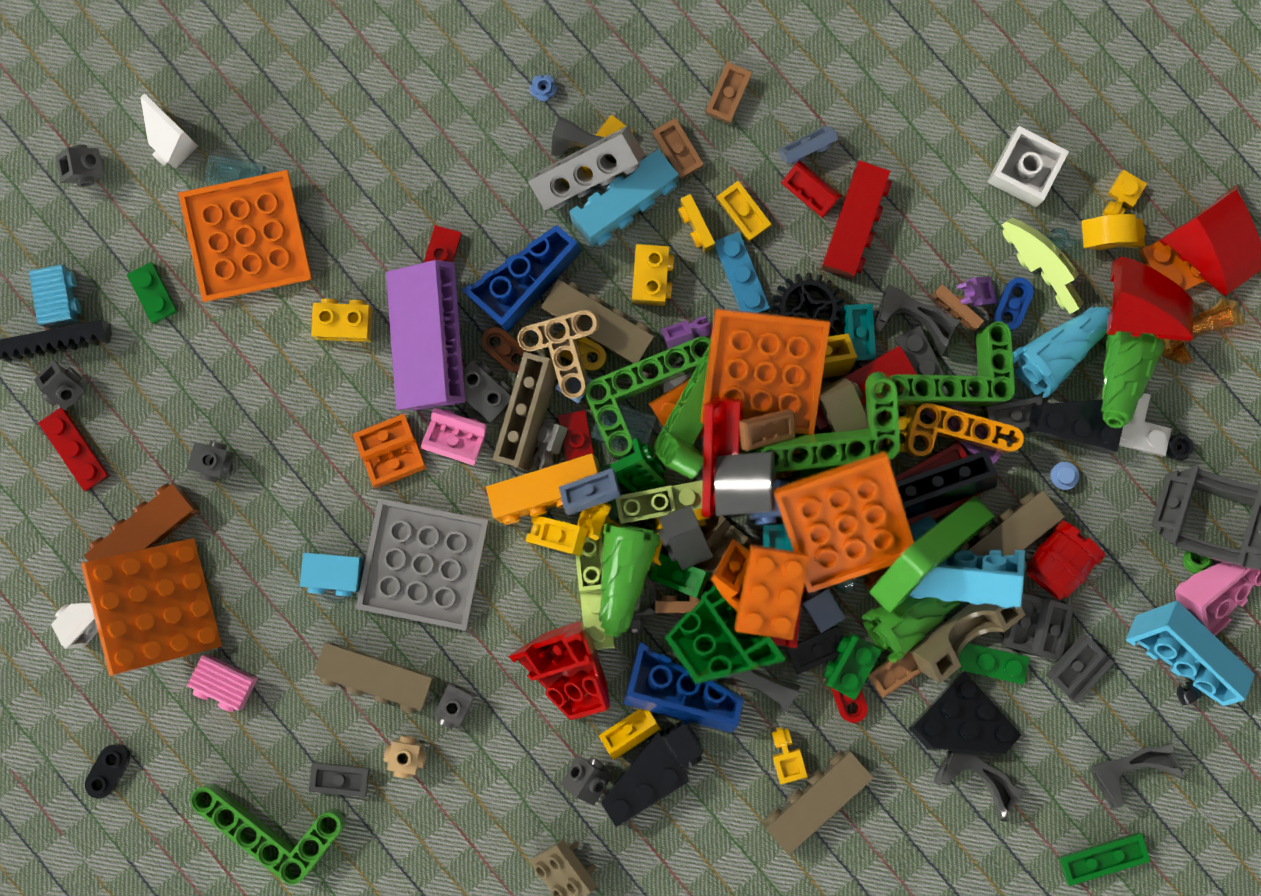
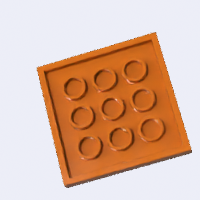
[178,170,313,302]
[700,308,830,435]
[773,452,914,593]
[81,538,222,676]

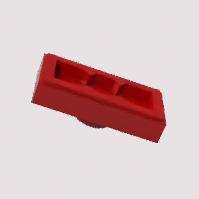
[781,160,841,218]
[423,225,462,263]
[558,410,594,461]

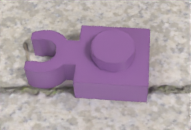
[957,276,997,307]
[660,316,712,349]

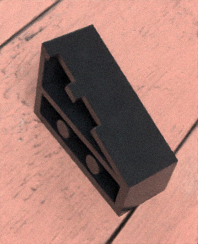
[1026,399,1123,454]
[601,731,689,827]

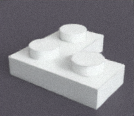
[1119,393,1172,456]

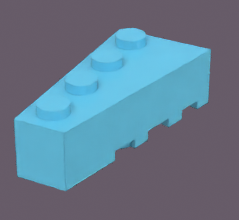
[570,149,679,248]
[910,550,1025,608]
[1125,600,1255,706]

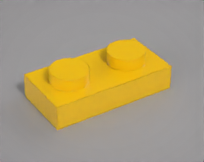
[716,181,771,242]
[678,194,715,253]
[599,709,661,760]

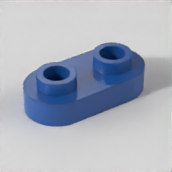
[993,277,1034,331]

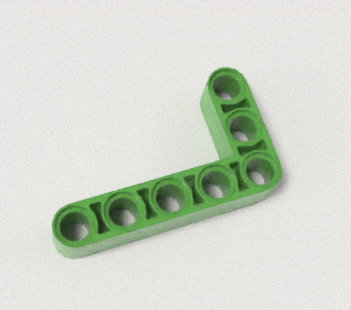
[875,321,1015,406]
[585,336,711,460]
[653,344,710,479]
[756,372,900,472]
[869,496,995,613]
[190,784,346,885]

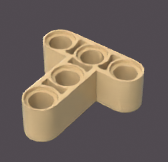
[518,310,600,398]

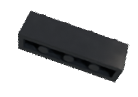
[896,450,998,519]

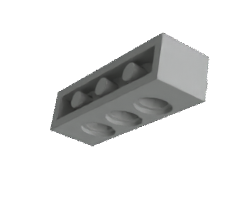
[528,126,645,210]

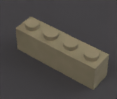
[541,279,654,365]
[492,352,557,471]
[819,377,893,472]
[954,490,1064,555]
[314,642,435,713]
[764,749,874,855]

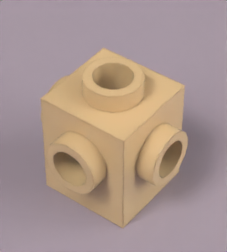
[384,735,427,778]

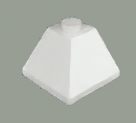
[141,93,198,169]
[51,603,98,649]

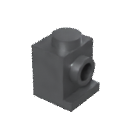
[434,682,476,729]

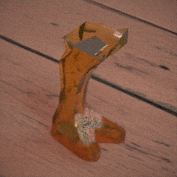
[1161,296,1249,365]

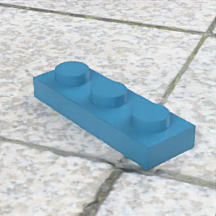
[714,232,770,313]

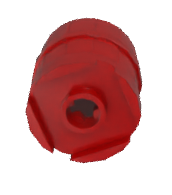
[1025,520,1106,600]

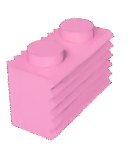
[187,654,258,713]

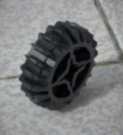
[770,272,845,337]

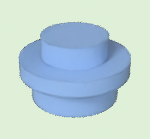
[1050,462,1079,490]

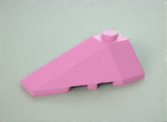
[1175,562,1261,636]

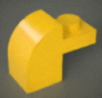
[1082,214,1146,250]

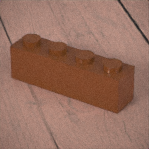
[84,483,200,561]

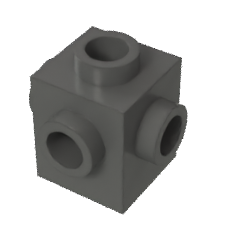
[55,144,104,187]
[34,360,85,410]
[187,440,235,483]
[560,755,612,806]

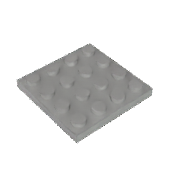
[355,498,489,631]

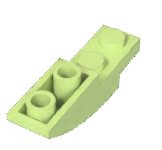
[1002,218,1084,314]
[616,480,703,524]
[575,536,615,650]

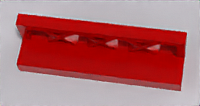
[702,397,744,517]

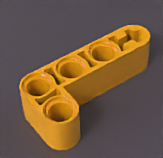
[904,403,1024,458]

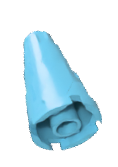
[1013,306,1110,398]

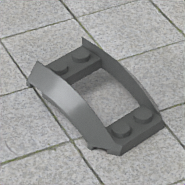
[1151,465,1261,570]

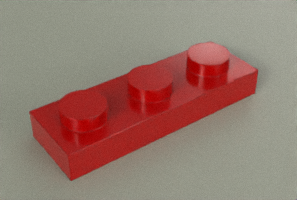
[38,407,110,492]

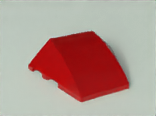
[1159,184,1261,296]
[1107,256,1194,341]
[508,621,610,720]

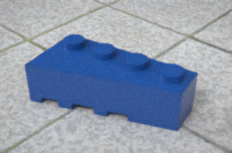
[462,225,582,333]
[623,642,744,733]

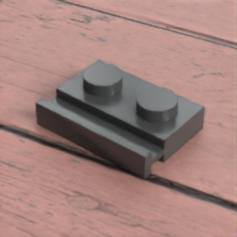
[1046,634,1114,704]

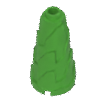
[1101,331,1166,428]
[599,523,660,637]
[862,595,963,663]

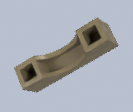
[910,603,1025,683]

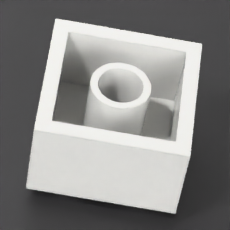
[987,126,1069,207]

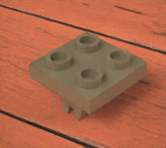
[529,839,598,896]

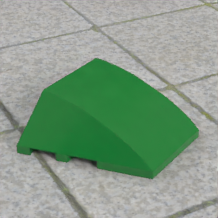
[665,585,786,684]

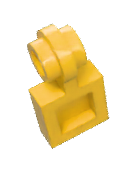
[1102,169,1147,216]
[771,727,807,785]

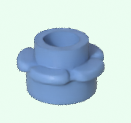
[530,75,557,101]

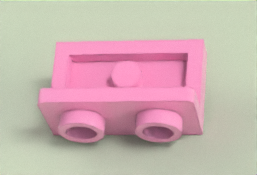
[421,408,487,466]

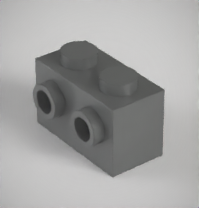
[463,360,513,425]
[658,505,713,570]

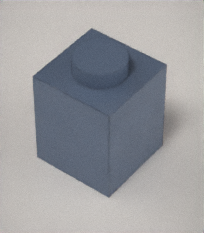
[802,589,845,633]

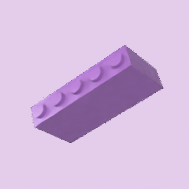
[386,260,465,411]

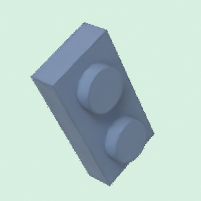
[778,125,839,164]
[559,468,621,515]

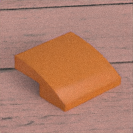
[353,413,427,489]
[711,539,750,612]

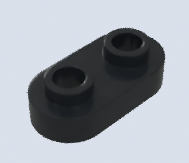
[85,744,130,799]

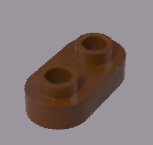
[481,327,529,374]

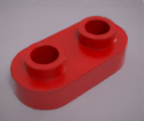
[830,687,867,723]

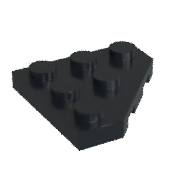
[908,671,1022,756]

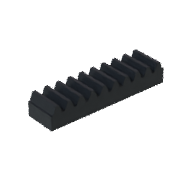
[0,320,112,363]

